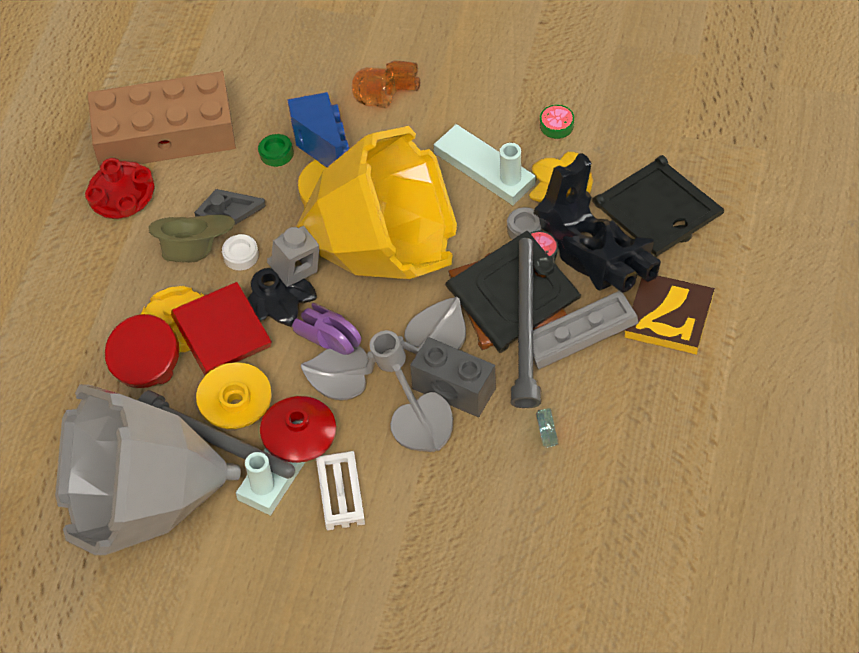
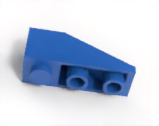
[287,92,349,167]

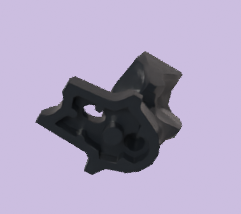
[533,153,661,293]

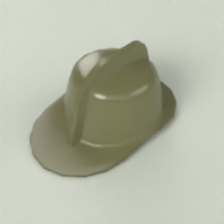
[149,215,235,263]

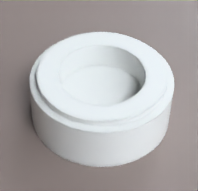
[222,234,259,270]

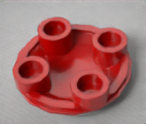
[85,158,155,219]

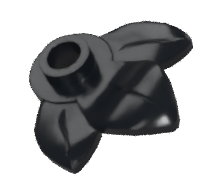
[248,268,317,327]

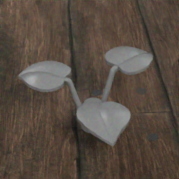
[301,297,466,452]

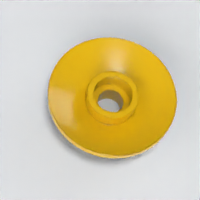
[196,362,272,429]

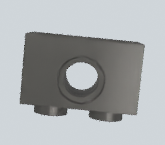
[410,337,496,418]

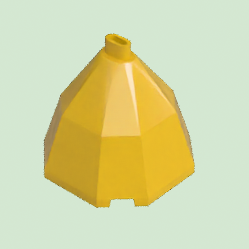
[296,126,457,279]

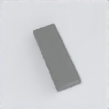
[533,291,638,370]

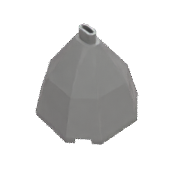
[55,384,241,555]

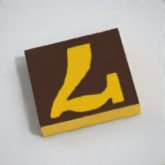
[625,276,715,355]

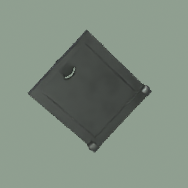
[592,155,724,257]
[445,230,581,353]

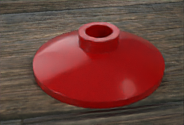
[260,396,336,463]

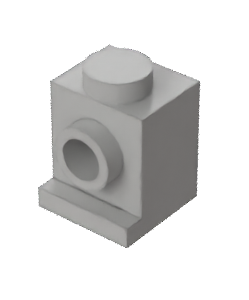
[267,226,319,287]

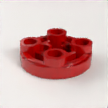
[105,314,180,388]

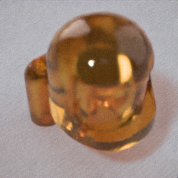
[351,60,420,108]

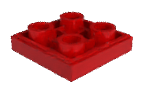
[171,282,272,376]

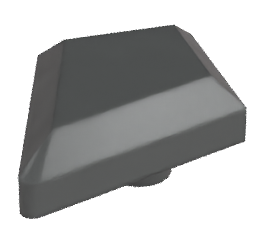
[194,189,266,225]

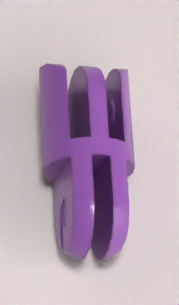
[292,303,361,355]

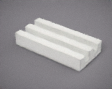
[316,451,365,530]

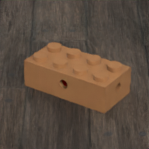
[88,71,236,168]

